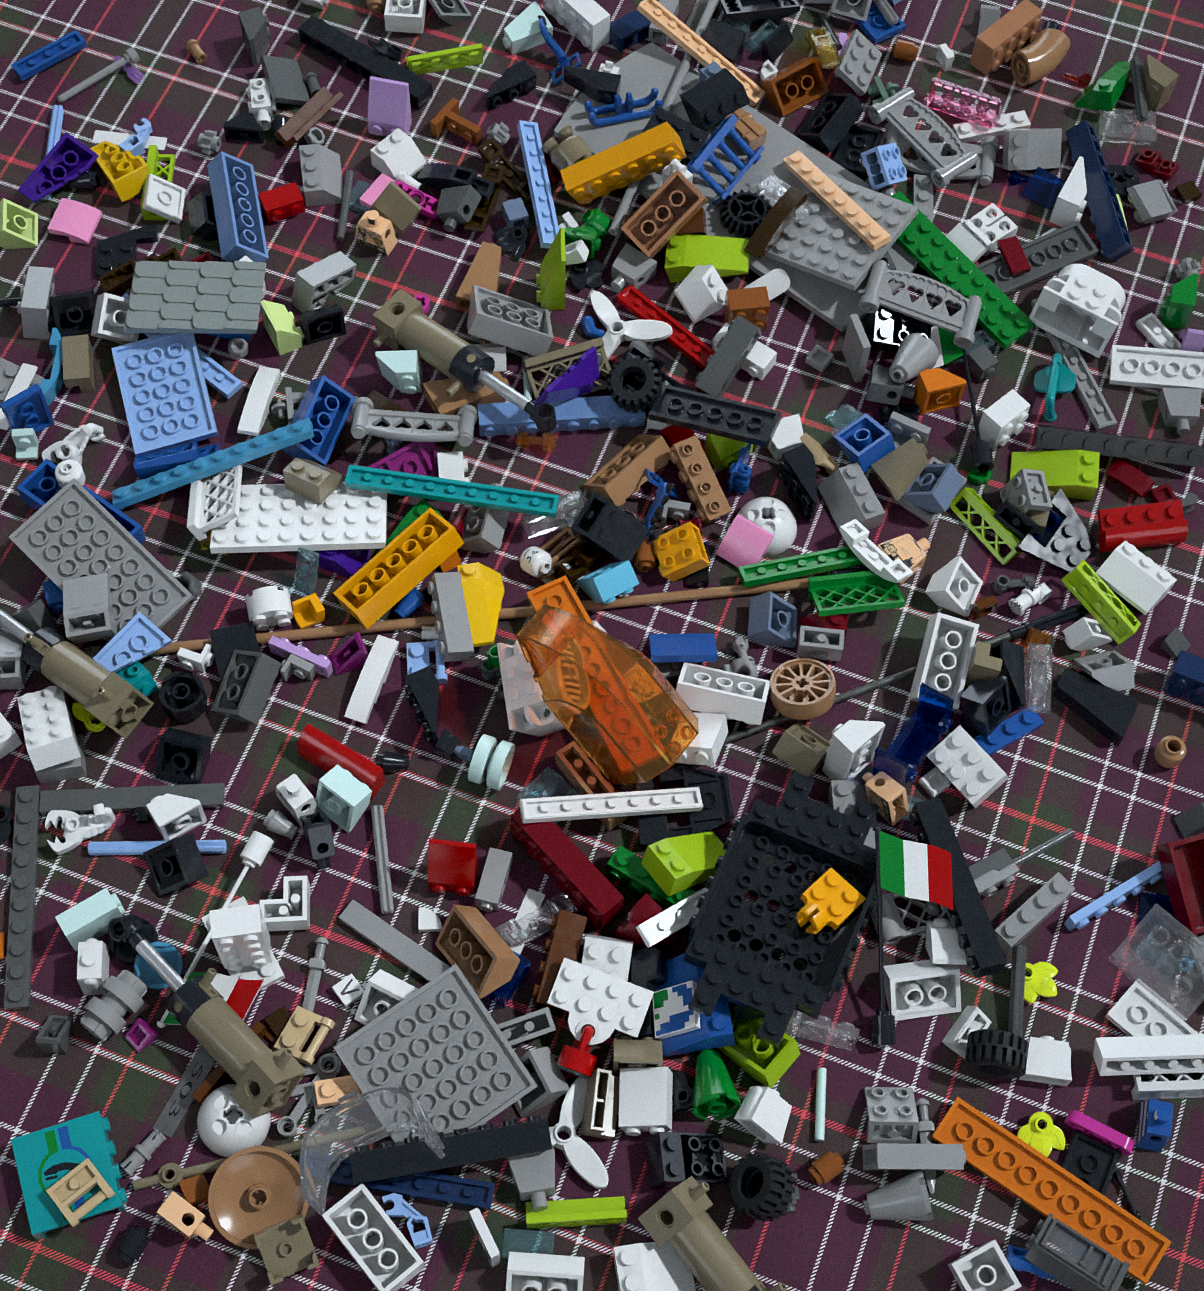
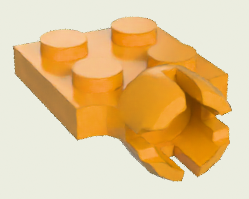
[796,868,866,934]

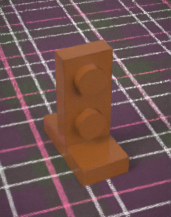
[430,98,482,146]

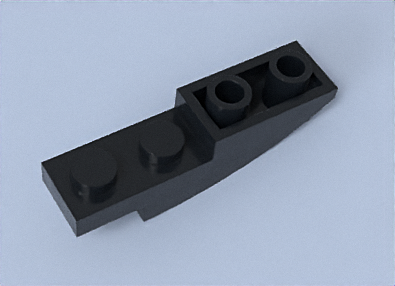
[417,163,495,201]

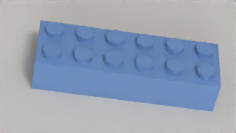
[207,151,269,263]

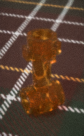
[516,432,557,452]

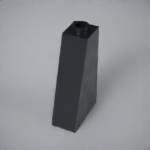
[1052,668,1140,746]

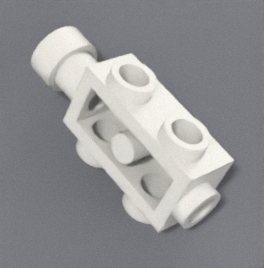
[247,78,276,131]

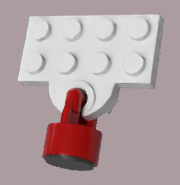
[547,957,654,1079]

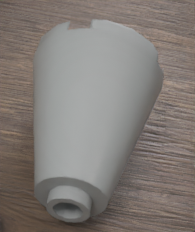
[889,333,939,383]
[863,1170,934,1221]

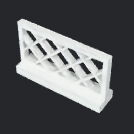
[187,464,243,541]

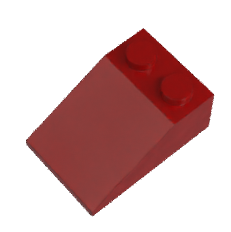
[427,838,478,896]

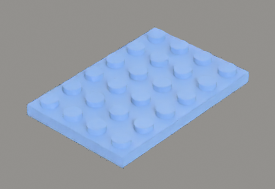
[111,333,219,457]

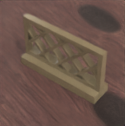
[522,337,611,400]

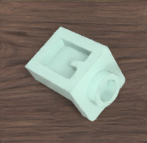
[11,428,39,460]

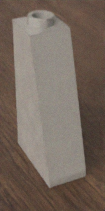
[862,1143,966,1171]

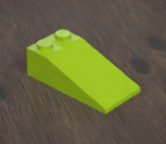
[536,228,566,310]
[665,234,750,283]
[1009,450,1100,501]
[641,831,726,897]
[718,1001,801,1089]

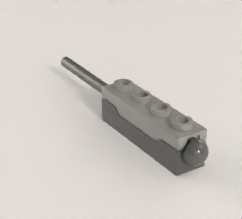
[925,828,1075,918]

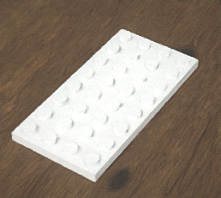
[210,482,387,554]

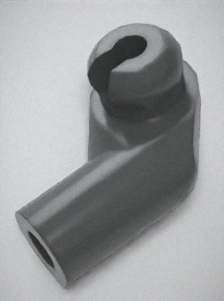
[180,571,202,601]

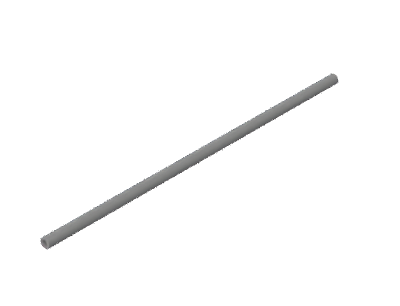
[608,0,719,236]

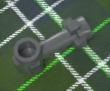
[992,574,1035,594]

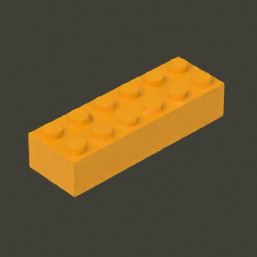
[560,122,686,205]
[333,508,464,629]

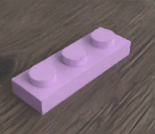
[268,635,333,678]

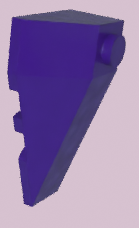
[18,132,99,203]
[534,346,600,405]
[317,549,369,578]

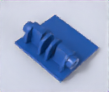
[727,443,752,494]

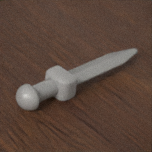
[302,937,329,1012]
[915,1098,936,1194]

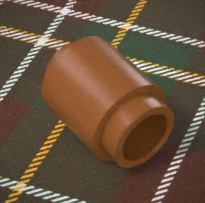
[891,39,919,62]
[634,539,656,572]
[807,1150,844,1186]

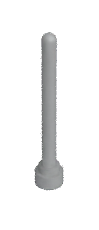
[58,47,140,103]

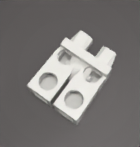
[963,203,1018,257]

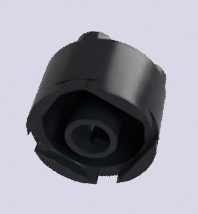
[158,671,208,724]

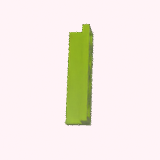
[405,43,483,75]
[141,145,176,220]
[949,487,1024,565]
[1061,559,1141,645]
[525,1196,627,1229]

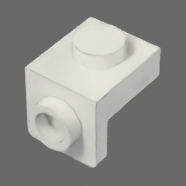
[177,644,214,672]

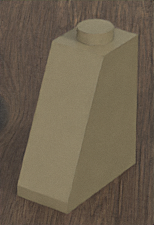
[871,438,929,501]

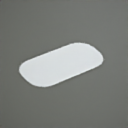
[743,268,791,301]

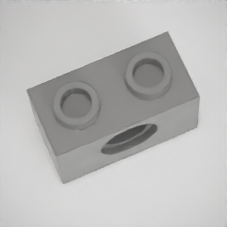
[796,626,845,662]

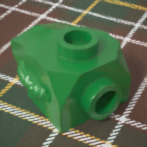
[565,226,601,259]

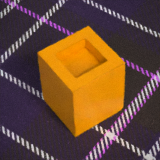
[291,593,325,629]

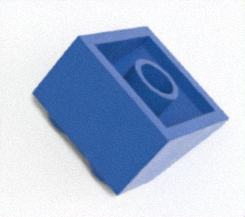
[833,413,895,473]

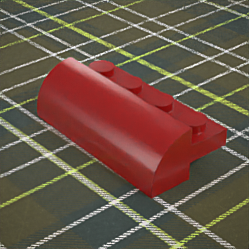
[1097,500,1188,554]

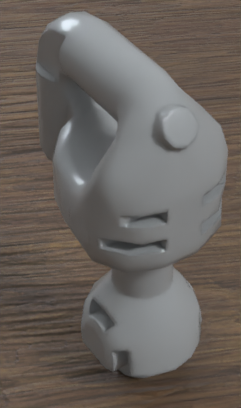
[722,636,758,678]

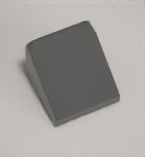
[1160,627,1191,659]

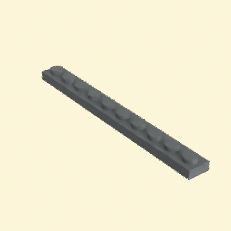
[4,785,41,1011]

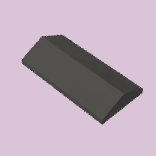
[429,0,472,26]

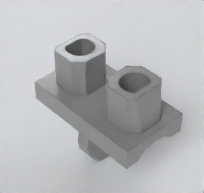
[271,387,304,425]

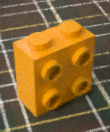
[653,522,710,582]

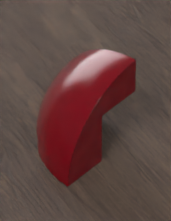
[613,893,678,951]

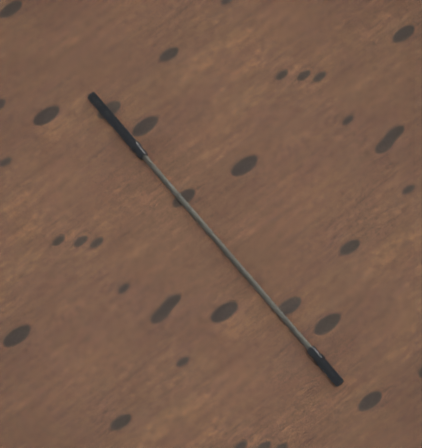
[608,591,1123,788]

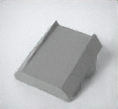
[1126,180,1178,224]

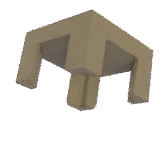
[254,1214,320,1286]

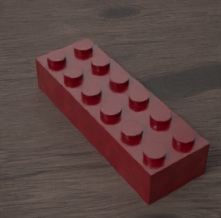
[510,808,624,931]

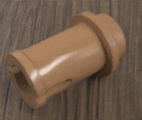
[186,39,207,64]

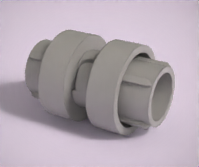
[80,970,147,1041]

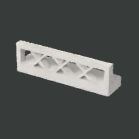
[1131,1072,1204,1100]

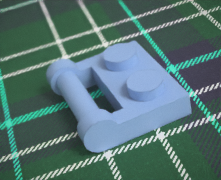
[406,639,448,684]

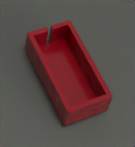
[1155,833,1204,936]

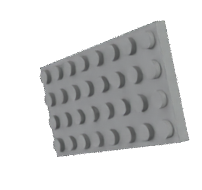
[9,478,194,640]

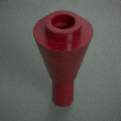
[449,506,468,539]

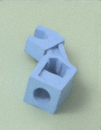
[118,118,153,156]
[382,1193,433,1249]

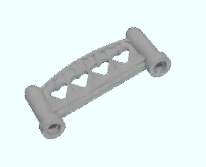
[868,87,979,189]
[885,122,1000,186]
[858,260,982,349]
[351,397,478,447]

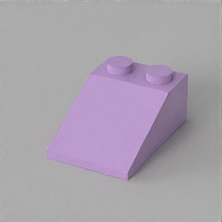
[367,76,412,137]

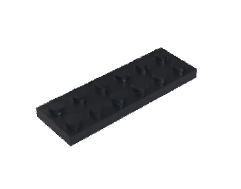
[648,384,782,448]

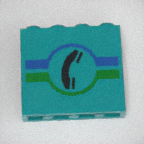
[11,1111,128,1240]

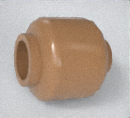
[1154,735,1187,768]

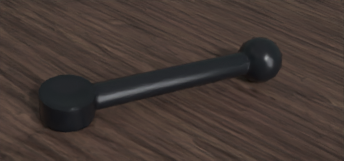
[830,566,871,575]
[1113,1170,1141,1219]

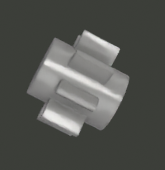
[486,122,510,146]
[197,130,221,155]
[1175,258,1202,281]

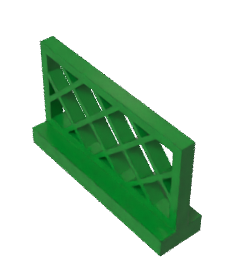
[808,571,905,617]

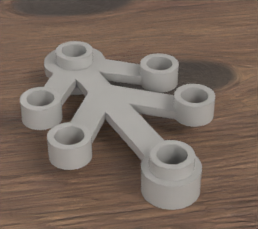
[277,1053,342,1138]

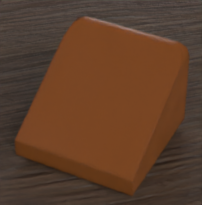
[179,1173,209,1206]

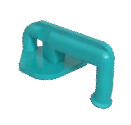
[1034,353,1076,422]

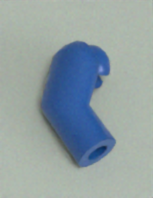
[581,316,606,339]

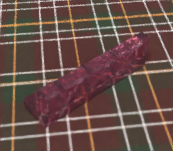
[923,77,1003,129]

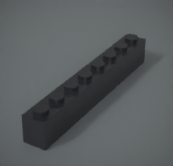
[298,15,433,110]
[1032,424,1204,468]
[909,798,1007,978]
[349,1114,552,1184]

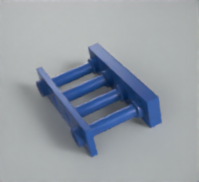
[686,114,765,205]

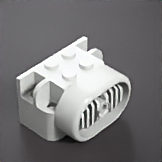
[1029,264,1126,358]
[497,634,589,737]

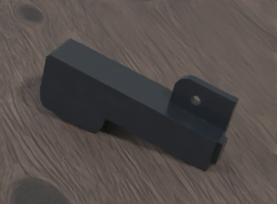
[618,761,668,848]
[621,947,667,1040]

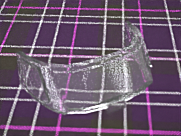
[300,1086,445,1215]

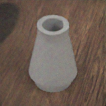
[263,809,299,840]

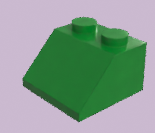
[1158,273,1199,329]

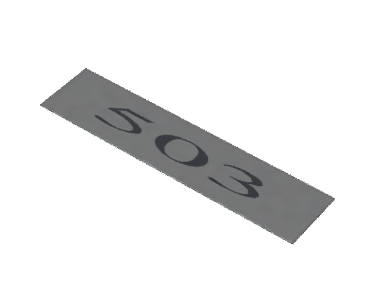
[152,1045,215,1138]

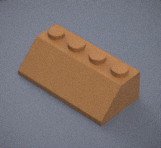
[582,434,670,507]
[435,904,520,998]

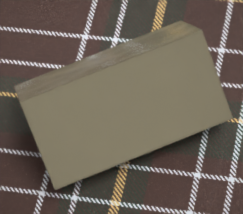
[62,334,95,393]
[963,641,1002,691]
[581,1068,620,1140]

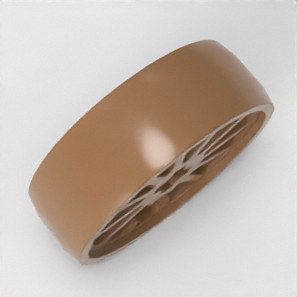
[769,658,836,720]

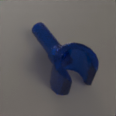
[1007,170,1036,186]

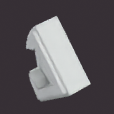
[760,60,778,80]
[418,907,442,932]

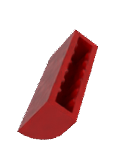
[297,723,385,800]

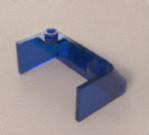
[873,682,954,785]

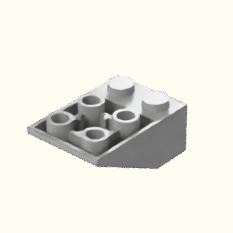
[63,573,116,644]
[0,629,26,690]

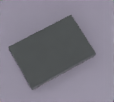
[260,55,310,106]

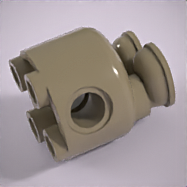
[541,125,595,171]

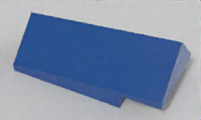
[133,441,221,480]

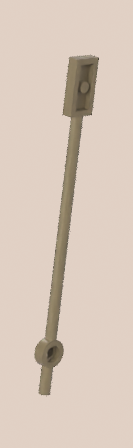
[133,1113,391,1190]

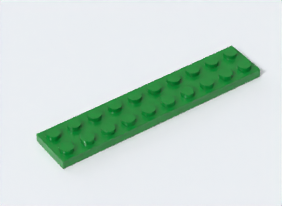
[891,191,1035,350]

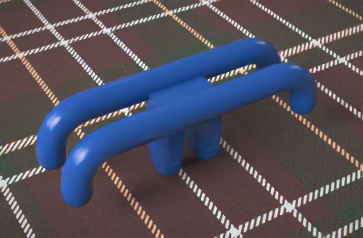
[584,87,663,127]

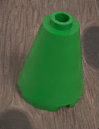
[692,1049,741,1120]

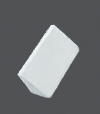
[942,1006,992,1059]

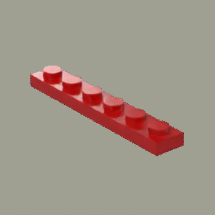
[616,284,715,370]

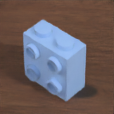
[861,143,907,191]

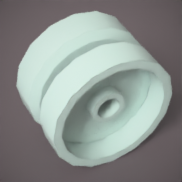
[468,734,515,791]

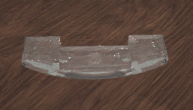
[745,172,813,223]
[495,892,577,948]

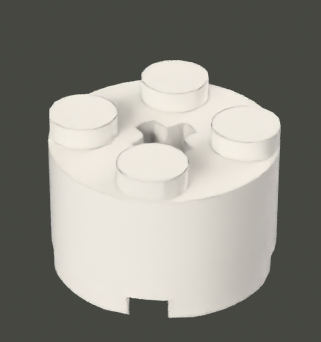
[245,586,293,631]

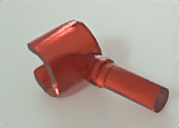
[1064,73,1092,88]

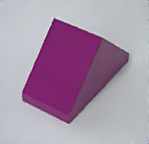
[329,632,368,675]

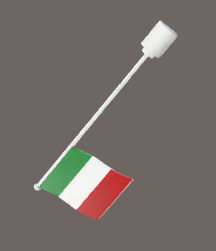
[157,831,274,1028]

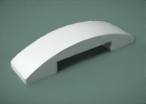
[839,519,913,583]

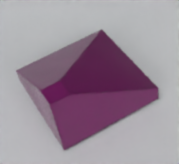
[124,1018,161,1053]

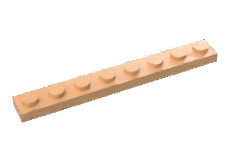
[636,0,766,107]
[783,150,891,251]

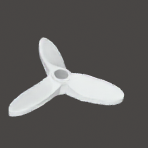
[590,291,673,367]
[549,1077,609,1189]

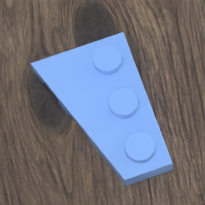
[93,612,173,673]

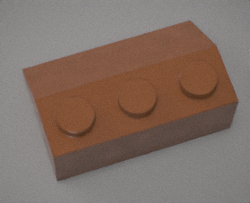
[759,57,829,117]

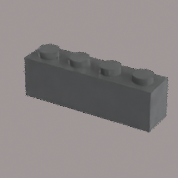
[695,316,762,397]

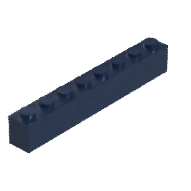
[1065,120,1134,262]

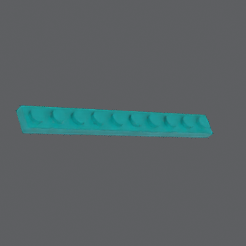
[344,465,560,518]

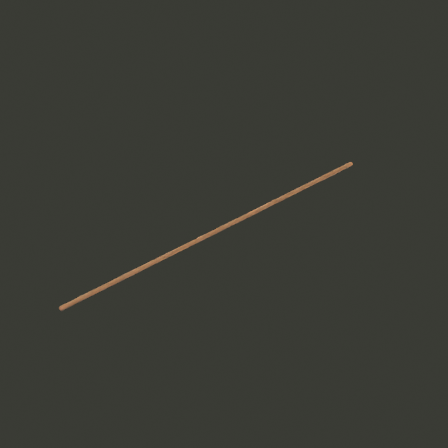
[83,578,808,658]

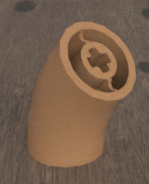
[1011,28,1071,86]

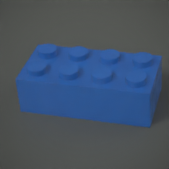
[280,375,356,466]

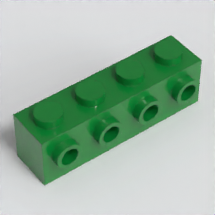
[607,845,696,909]

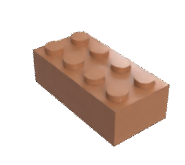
[970,0,1043,76]
[621,169,709,258]

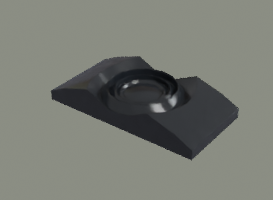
[719,0,800,24]

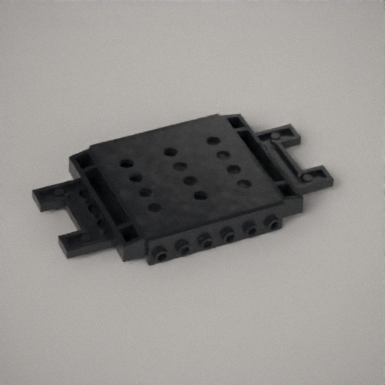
[683,772,879,1048]

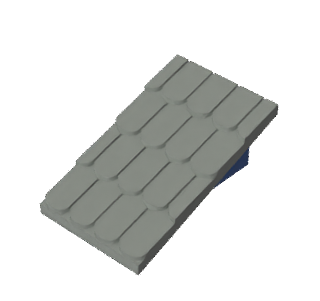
[123,260,266,344]

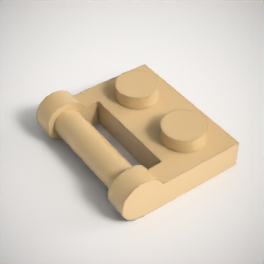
[800,432,839,475]
[274,1005,335,1066]
[46,1158,115,1227]

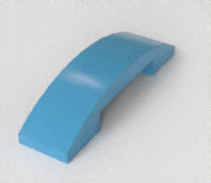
[40,328,64,406]

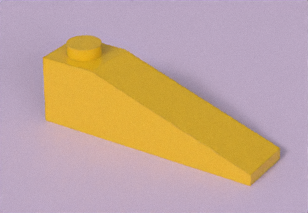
[90,140,149,202]
[457,562,505,647]

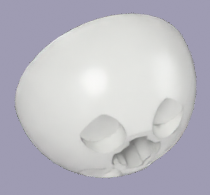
[737,497,797,556]
[197,1084,271,1157]

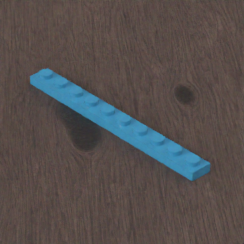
[112,418,314,510]

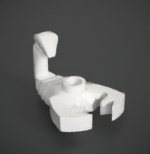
[42,423,105,465]
[45,803,115,856]

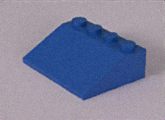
[657,953,735,1057]

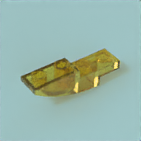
[804,26,841,69]

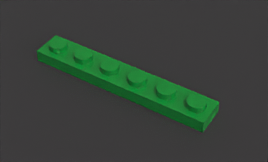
[737,546,864,588]

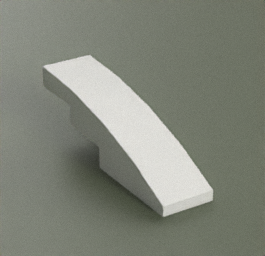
[237,366,280,436]
[344,635,399,724]

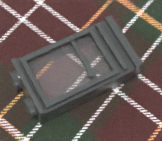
[1024,1213,1130,1291]

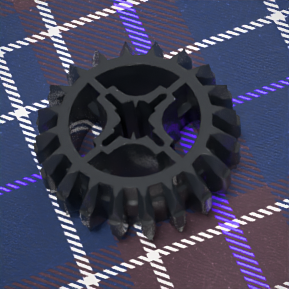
[720,189,772,239]

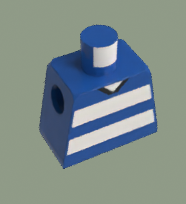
[1136,1099,1173,1152]

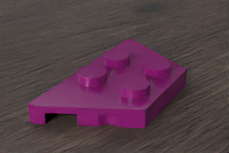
[367,442,438,496]

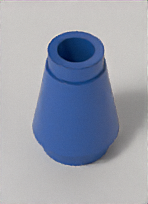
[394,588,426,619]

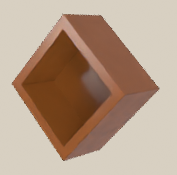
[723,286,771,331]

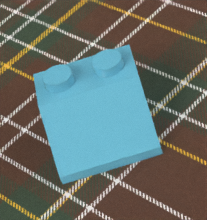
[576,560,639,605]

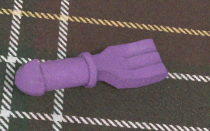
[113,56,144,84]

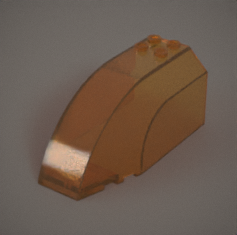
[516,604,699,784]

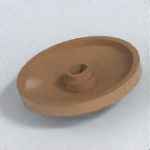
[208,1145,309,1250]

